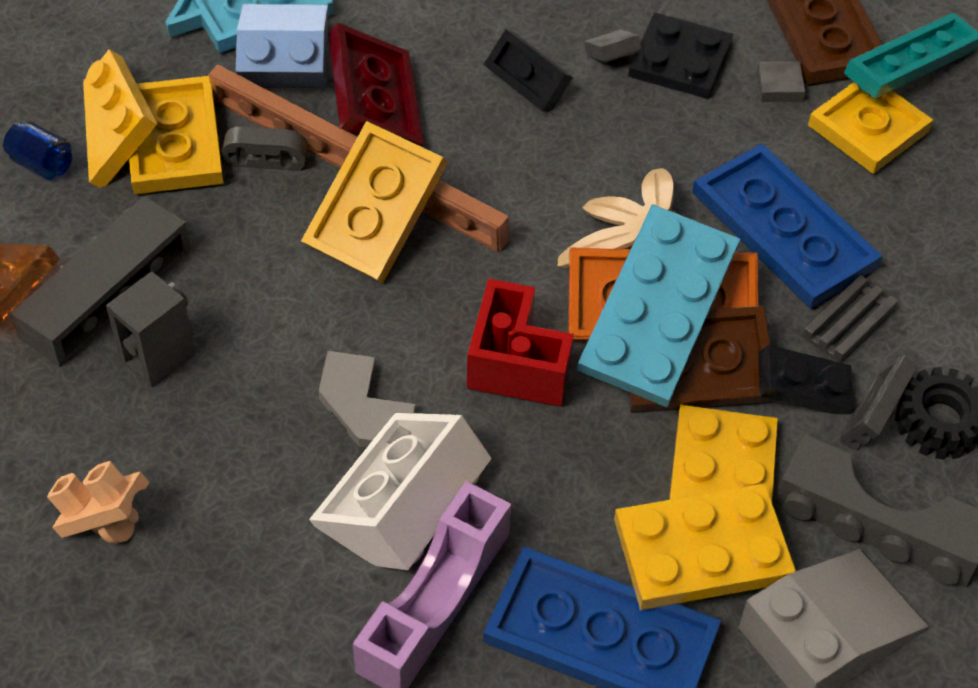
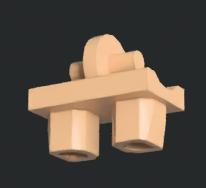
[47,461,149,544]

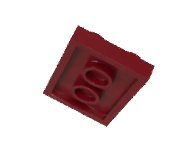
[328,22,424,147]

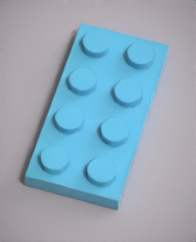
[577,204,740,407]

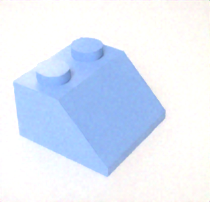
[236,4,328,88]

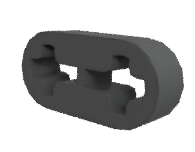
[221,126,308,171]

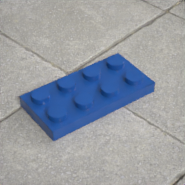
[692,143,883,309]
[483,546,721,688]

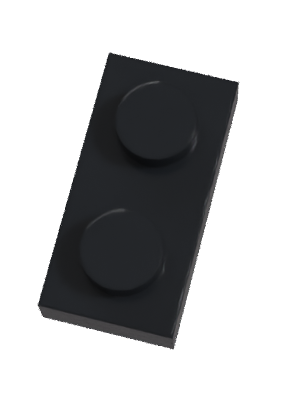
[483,29,573,112]
[758,345,854,414]

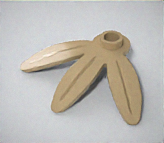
[557,168,677,268]

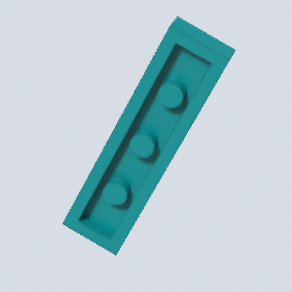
[844,13,978,99]

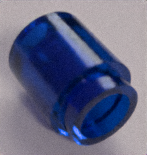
[3,122,72,180]

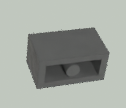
[106,271,195,388]

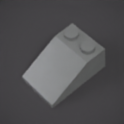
[739,549,929,688]

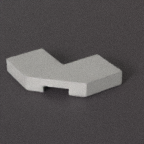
[319,351,415,447]

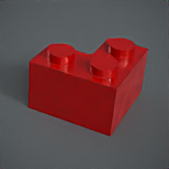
[467,278,574,406]

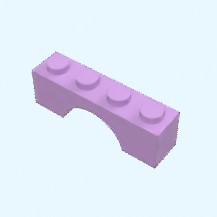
[353,481,511,688]

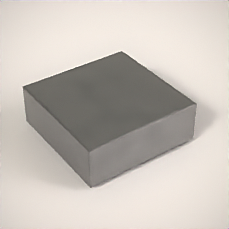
[584,30,641,62]
[756,62,805,102]

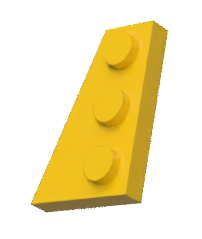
[83,49,157,188]

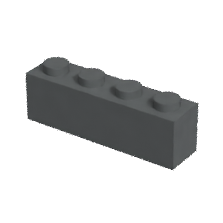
[10,196,190,367]

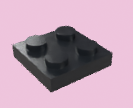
[628,12,733,99]

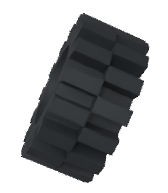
[895,367,978,460]

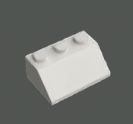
[309,413,492,570]

